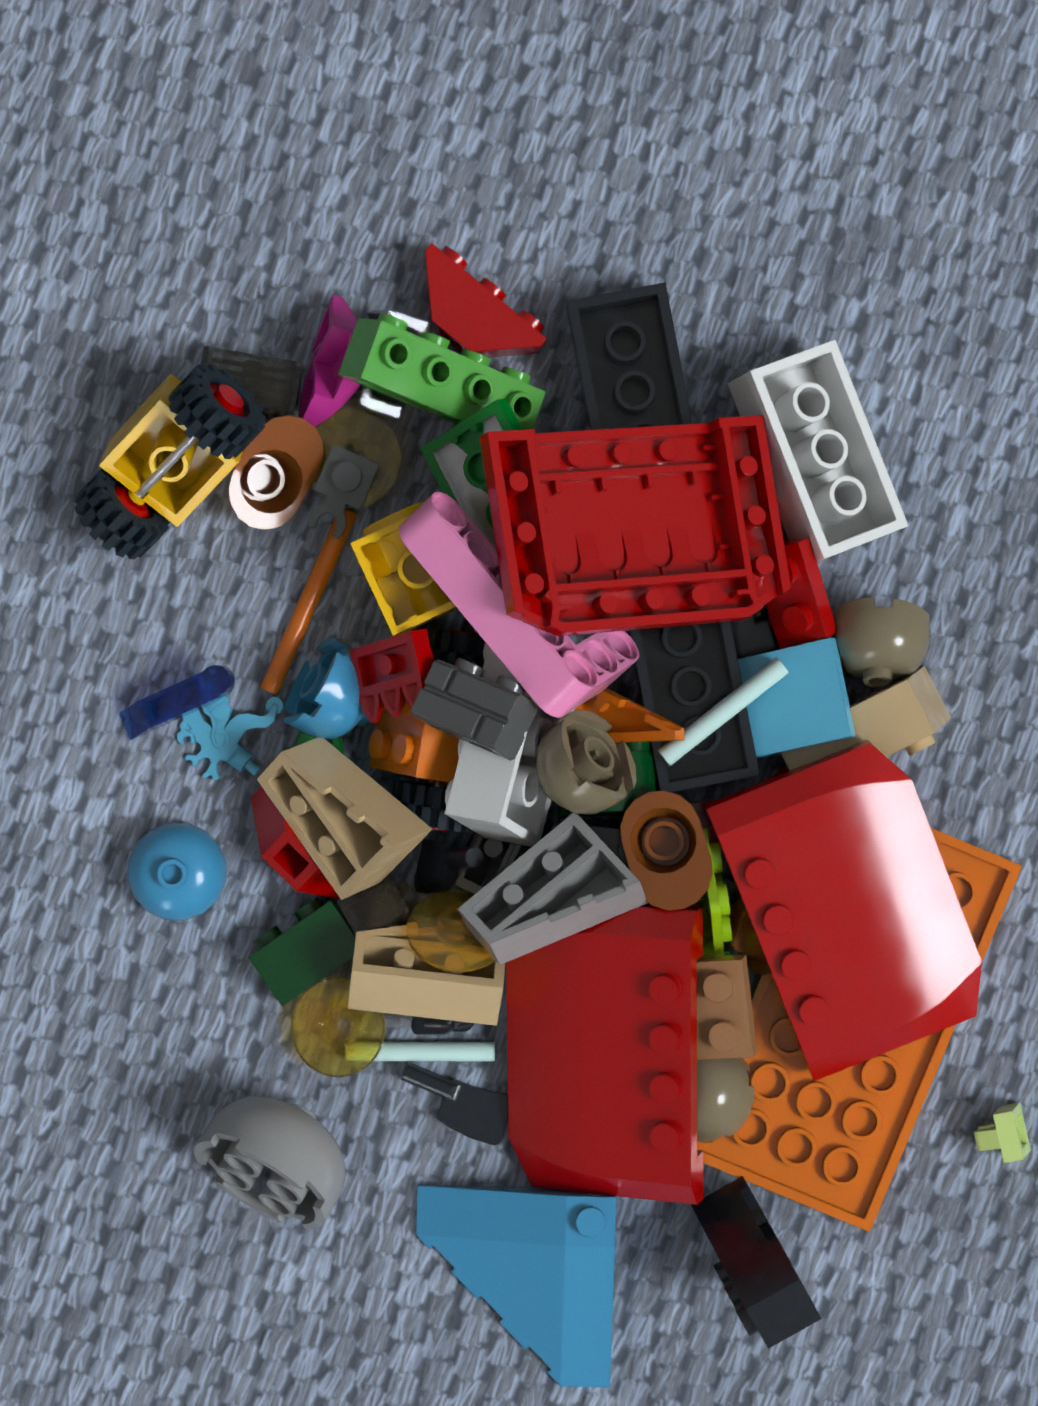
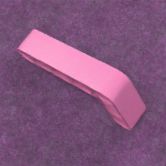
[399,492,639,718]

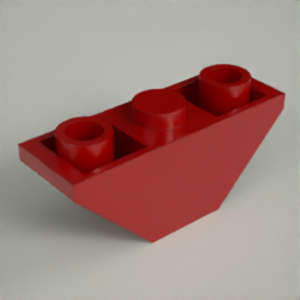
[424,243,547,358]
[251,786,370,902]

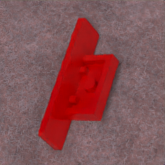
[766,526,837,649]

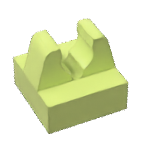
[974,1102,1031,1163]

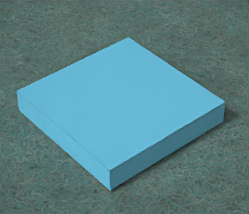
[738,638,856,758]

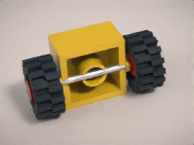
[74,363,266,559]

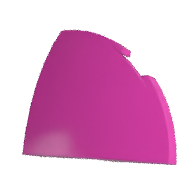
[298,294,360,427]

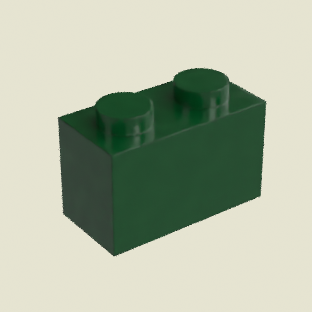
[248,897,356,1006]

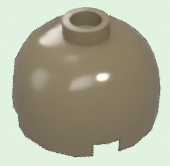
[830,598,931,688]
[535,709,637,814]
[697,1058,755,1144]

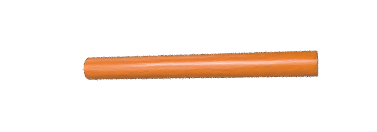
[260,509,358,695]

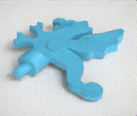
[177,674,284,780]

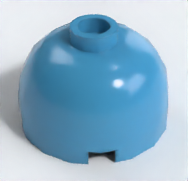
[283,637,369,739]
[128,822,227,921]

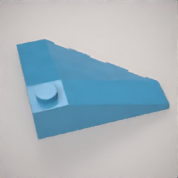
[416,1184,616,1388]

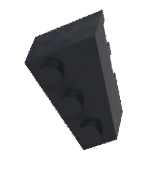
[691,1176,822,1349]

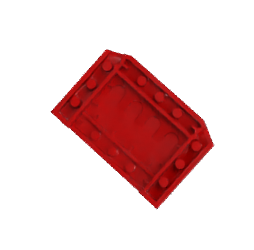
[479,415,791,636]
[704,740,982,1081]
[506,903,704,1205]

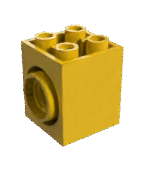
[350,501,458,636]

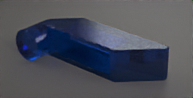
[119,665,235,740]

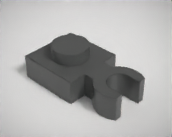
[308,444,380,539]

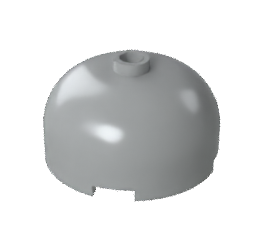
[194,1096,345,1230]

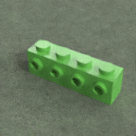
[338,313,546,430]

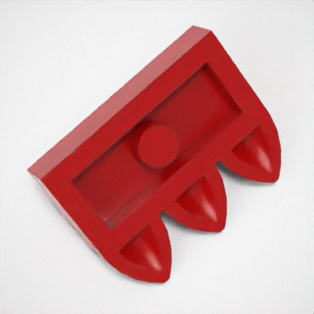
[349,629,434,724]

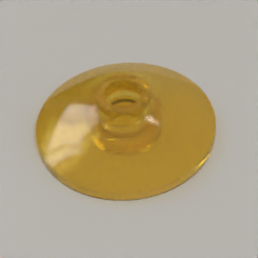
[406,891,495,973]
[291,977,385,1077]

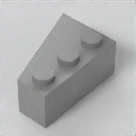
[458,813,648,965]

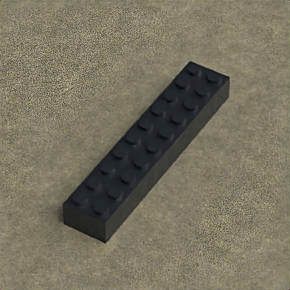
[566,282,760,792]

